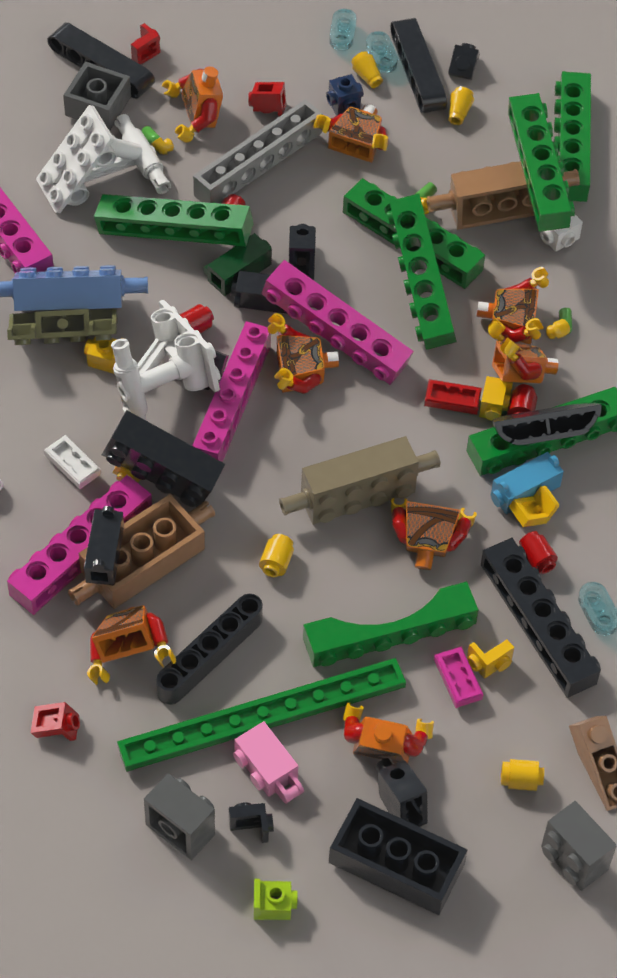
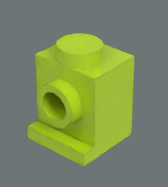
[254,878,297,920]

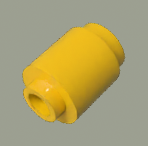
[259,534,294,577]
[501,759,544,791]

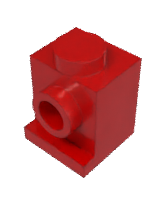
[248,82,287,116]

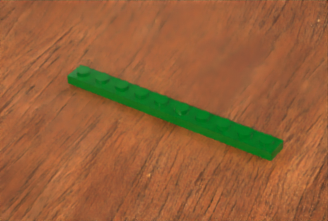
[117,658,406,772]

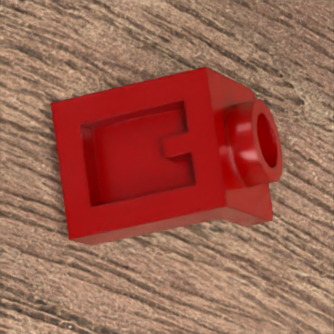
[131,23,160,65]
[30,702,80,741]

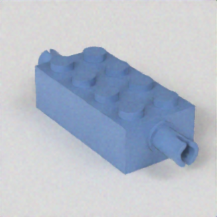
[0,265,148,311]

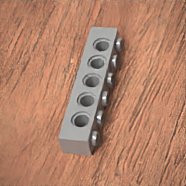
[193,99,323,203]

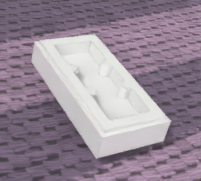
[44,435,101,489]

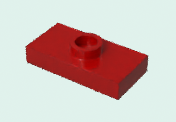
[424,379,482,415]

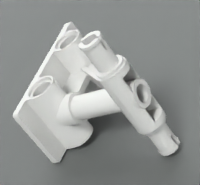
[36,105,171,213]
[111,300,221,421]

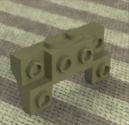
[7,308,118,345]

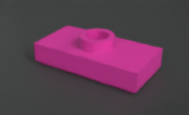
[434,647,483,708]

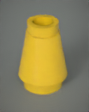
[351,51,383,88]
[448,87,474,125]

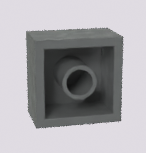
[63,62,131,131]
[144,773,215,861]
[541,800,617,891]

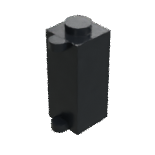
[231,271,296,314]
[84,506,124,586]

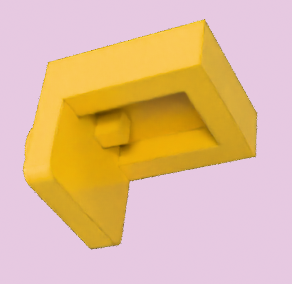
[509,486,559,527]
[467,639,514,679]

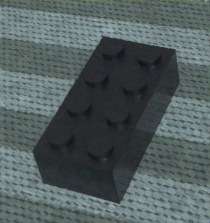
[101,410,225,507]
[328,798,468,915]

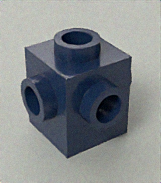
[326,74,364,116]

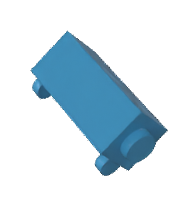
[490,452,564,515]

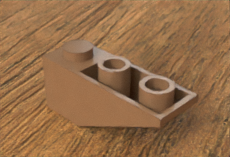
[569,716,617,811]

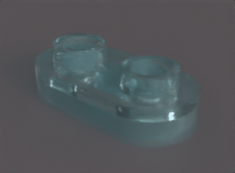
[329,9,357,50]
[366,31,398,73]
[578,582,617,636]

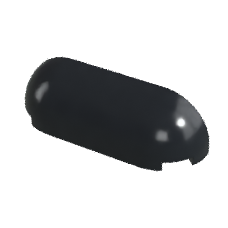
[492,403,601,445]

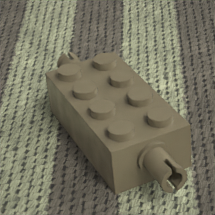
[279,436,441,525]

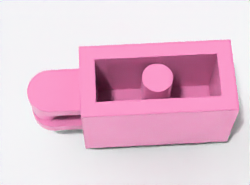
[233,721,304,804]

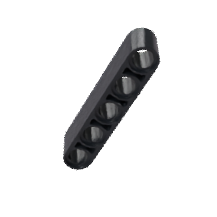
[390,18,447,114]
[47,22,155,99]
[156,593,263,705]

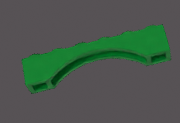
[303,581,479,667]

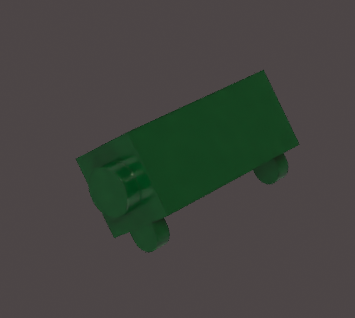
[203,233,272,296]

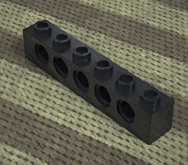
[480,537,601,698]

